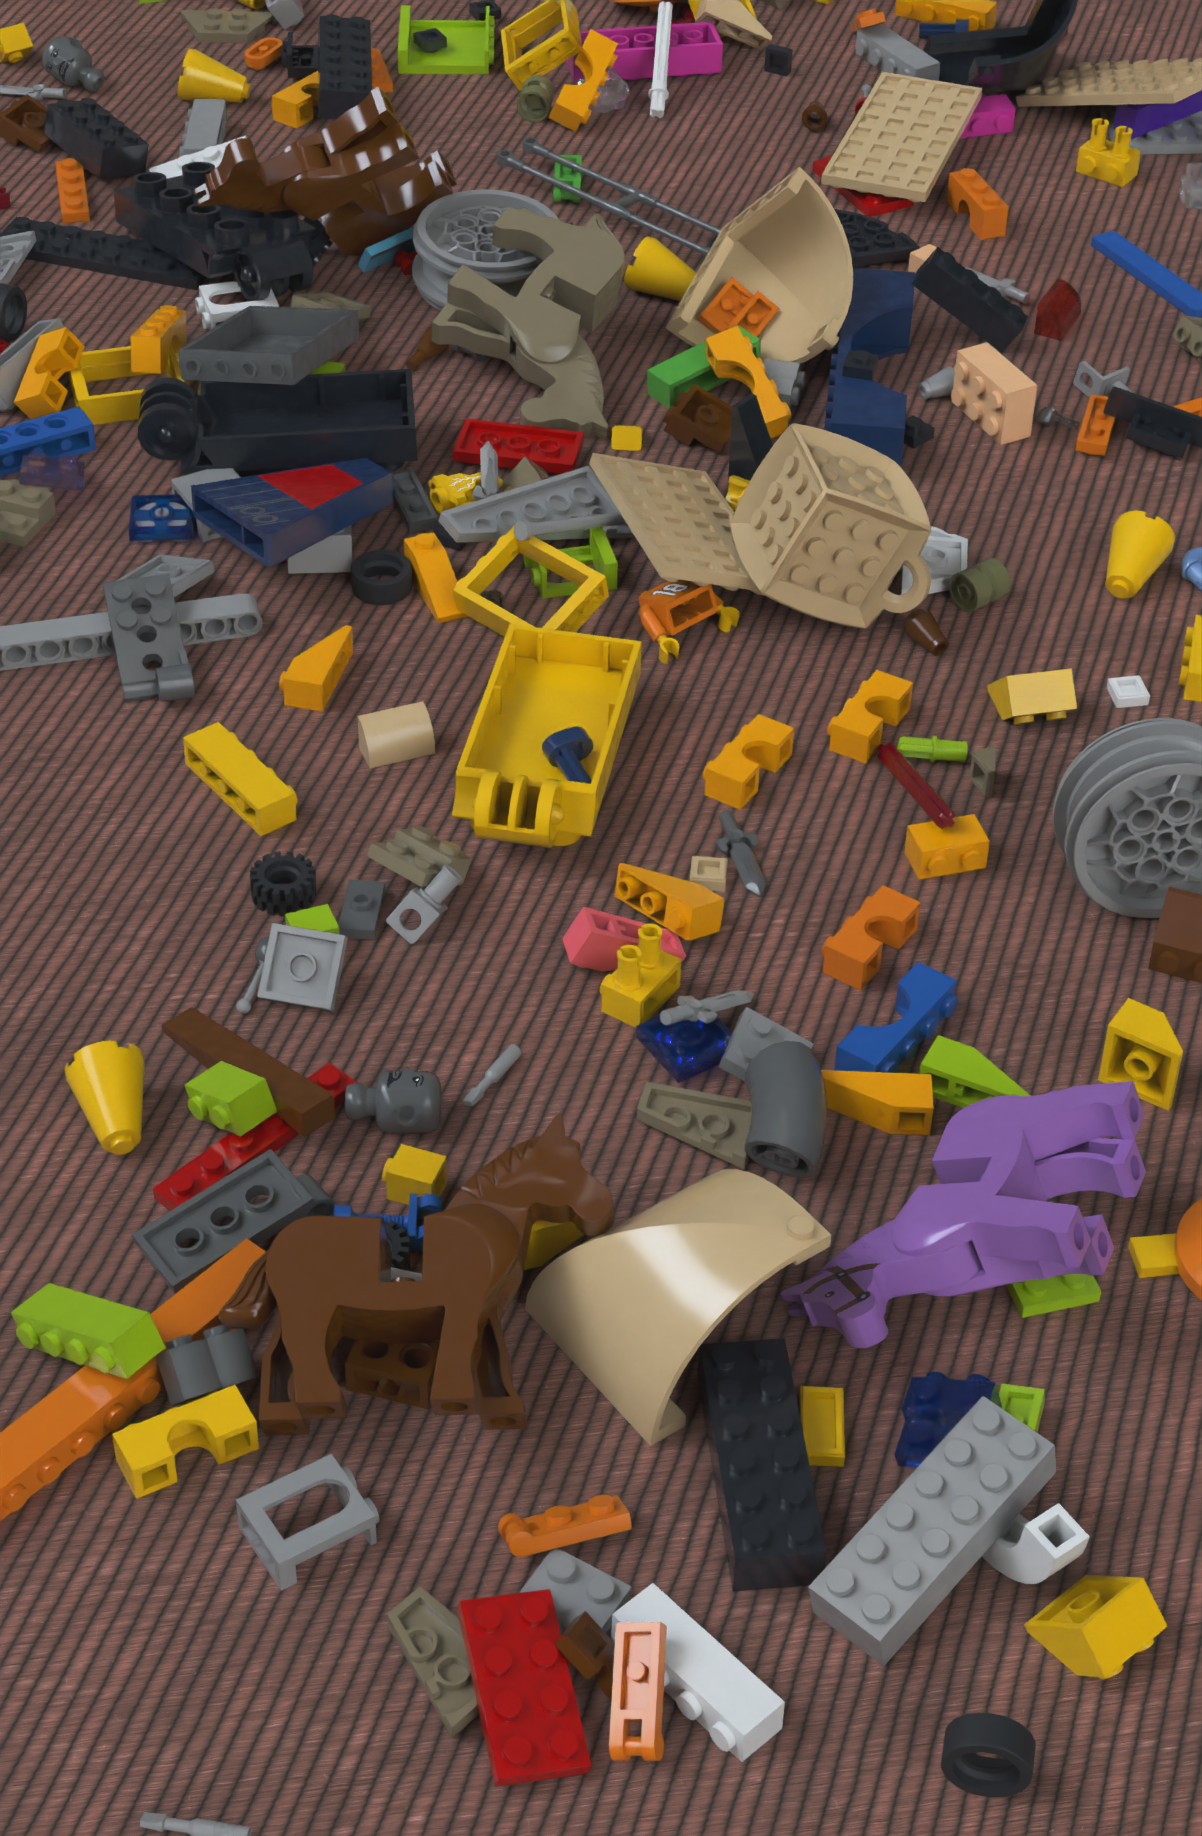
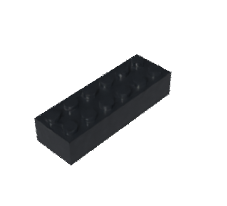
[318,14,373,119]
[697,1338,826,1592]

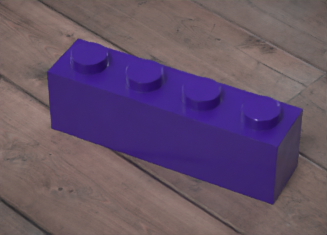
[1114,90,1202,139]

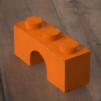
[946,168,1009,240]
[821,885,921,991]

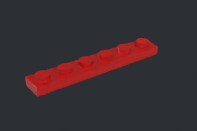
[153,1063,356,1211]

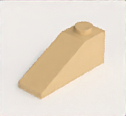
[695,0,772,50]

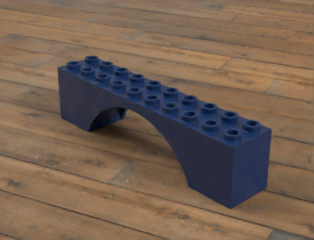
[824,268,915,467]

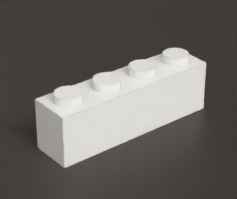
[611,1583,785,1762]

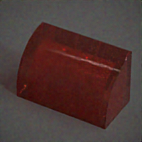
[1034,278,1081,341]

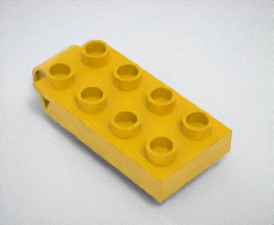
[452,624,642,848]

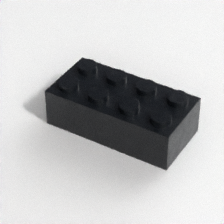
[44,98,149,179]

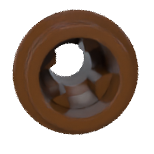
[802,101,827,130]
[904,609,949,656]

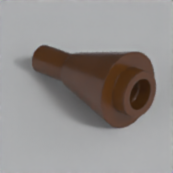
[406,327,449,371]

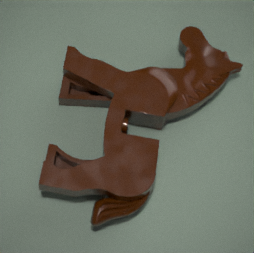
[193,87,457,256]
[219,1114,615,1435]

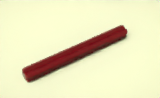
[877,742,955,829]

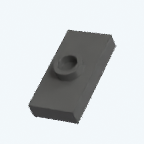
[338,879,385,940]

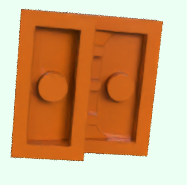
[697,277,780,337]

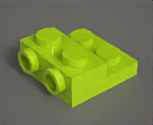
[1005,1274,1102,1318]

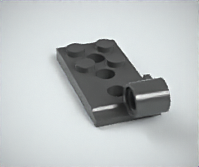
[103,574,195,702]
[132,1149,336,1294]

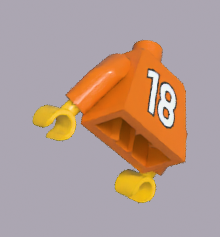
[638,579,739,664]

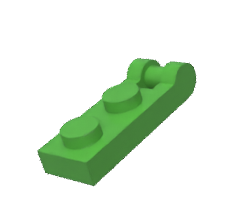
[553,155,582,203]

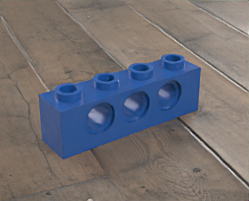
[0,407,96,477]

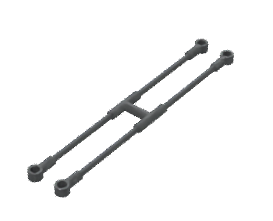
[497,137,721,258]

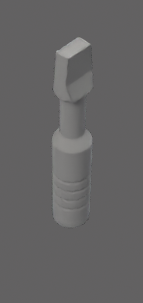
[463,1044,522,1106]
[140,1812,252,1836]

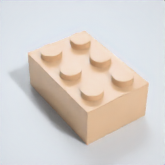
[951,342,1037,445]

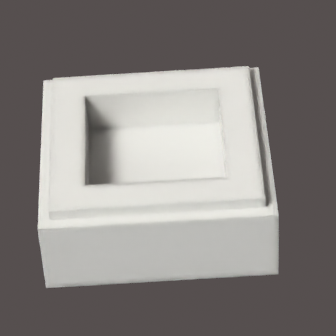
[1106,675,1150,708]

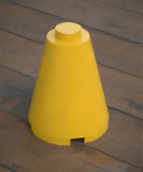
[177,48,251,103]
[624,236,697,301]
[1105,510,1175,599]
[65,1040,145,1155]

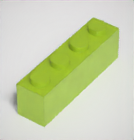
[11,1283,166,1379]

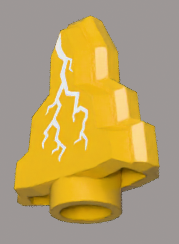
[428,472,503,514]

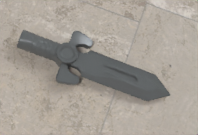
[716,810,766,896]

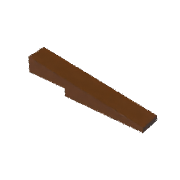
[162,1007,336,1137]

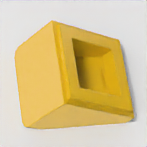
[611,425,643,451]

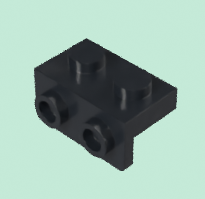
[282,32,318,79]

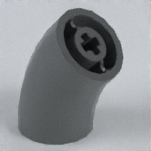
[744,1041,827,1178]

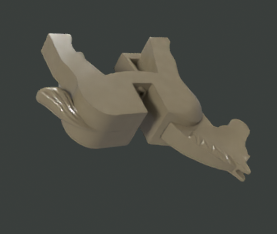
[432,206,626,439]

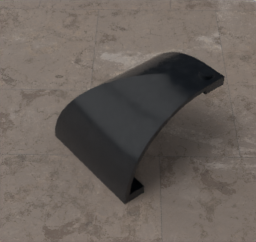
[923,0,1078,95]

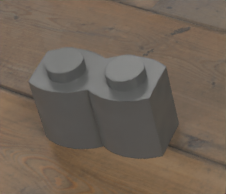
[156,1325,259,1406]

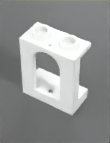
[195,281,279,330]

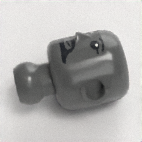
[42,36,105,92]
[345,1067,441,1134]

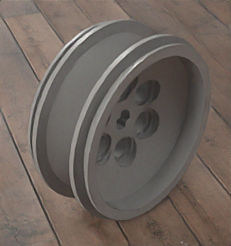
[412,189,559,311]
[1052,718,1202,918]

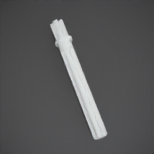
[648,1,673,118]

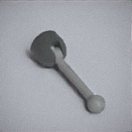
[236,936,269,1014]

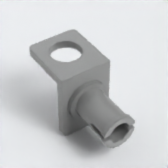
[1073,361,1136,398]
[386,864,463,944]

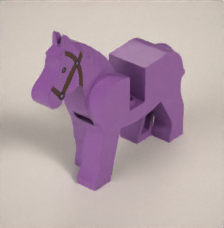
[781,1081,1146,1348]

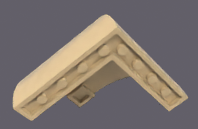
[665,167,853,363]
[525,1169,831,1446]

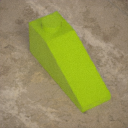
[919,1035,1031,1108]

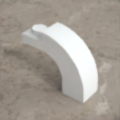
[982,1503,1090,1584]

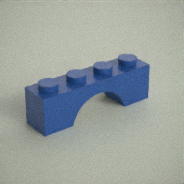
[834,962,958,1073]

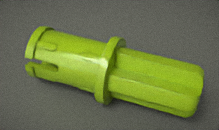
[897,735,967,763]

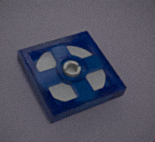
[129,494,195,542]

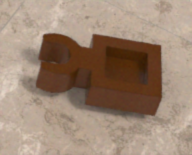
[555,1611,615,1699]

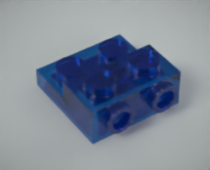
[894,1372,1002,1467]

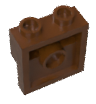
[0,94,54,153]
[662,384,732,453]

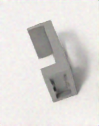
[236,1454,380,1591]

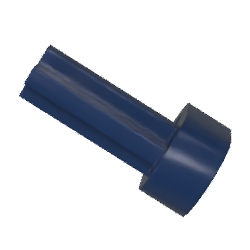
[919,19,970,38]
[542,726,593,784]

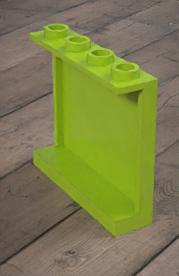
[398,5,494,74]

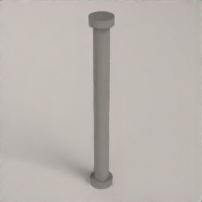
[514,511,629,541]

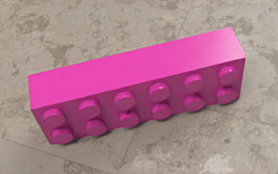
[565,22,723,84]

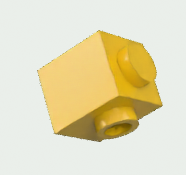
[0,23,33,63]

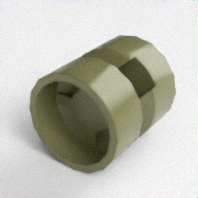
[517,75,555,122]
[949,558,1011,613]

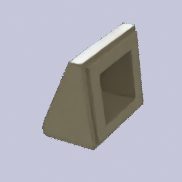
[969,746,996,799]

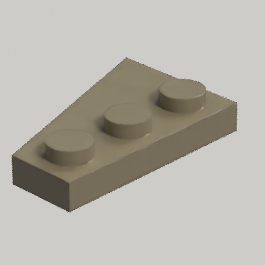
[636,1081,752,1169]
[387,1586,479,1738]

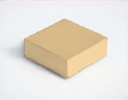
[690,856,728,892]

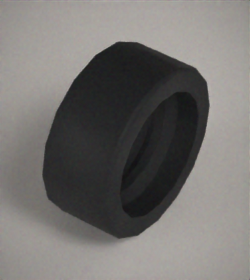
[0,283,27,341]
[351,550,412,605]
[941,1712,1036,1797]

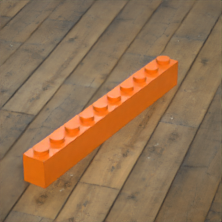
[0,1238,266,1521]

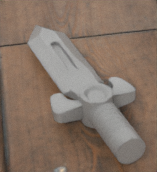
[0,84,66,100]
[965,267,1030,304]
[473,440,503,500]
[660,990,754,1025]

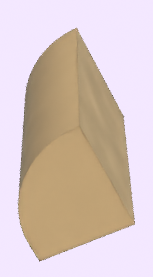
[358,701,435,769]

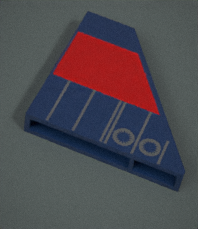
[191,458,396,567]

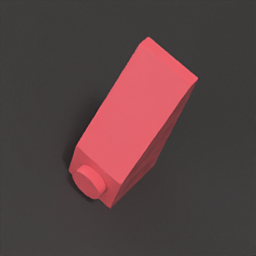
[562,907,686,972]

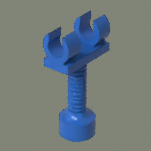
[334,1194,442,1253]

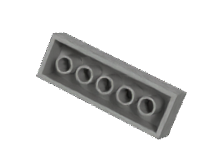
[808,1396,1056,1666]

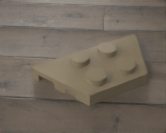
[181,8,276,43]

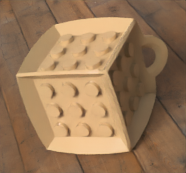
[730,423,931,629]

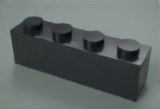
[911,247,1028,353]

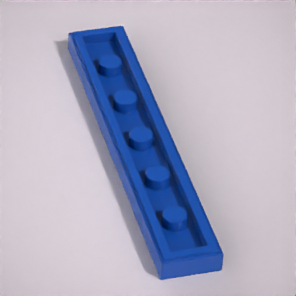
[1091,230,1202,318]

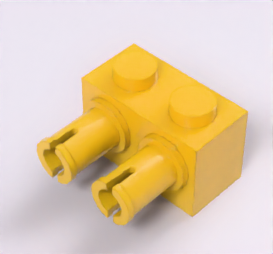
[1076,118,1141,187]
[600,923,681,1029]

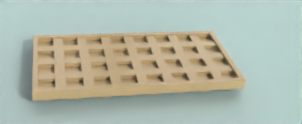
[1016,58,1202,107]
[821,72,982,202]
[589,453,763,595]

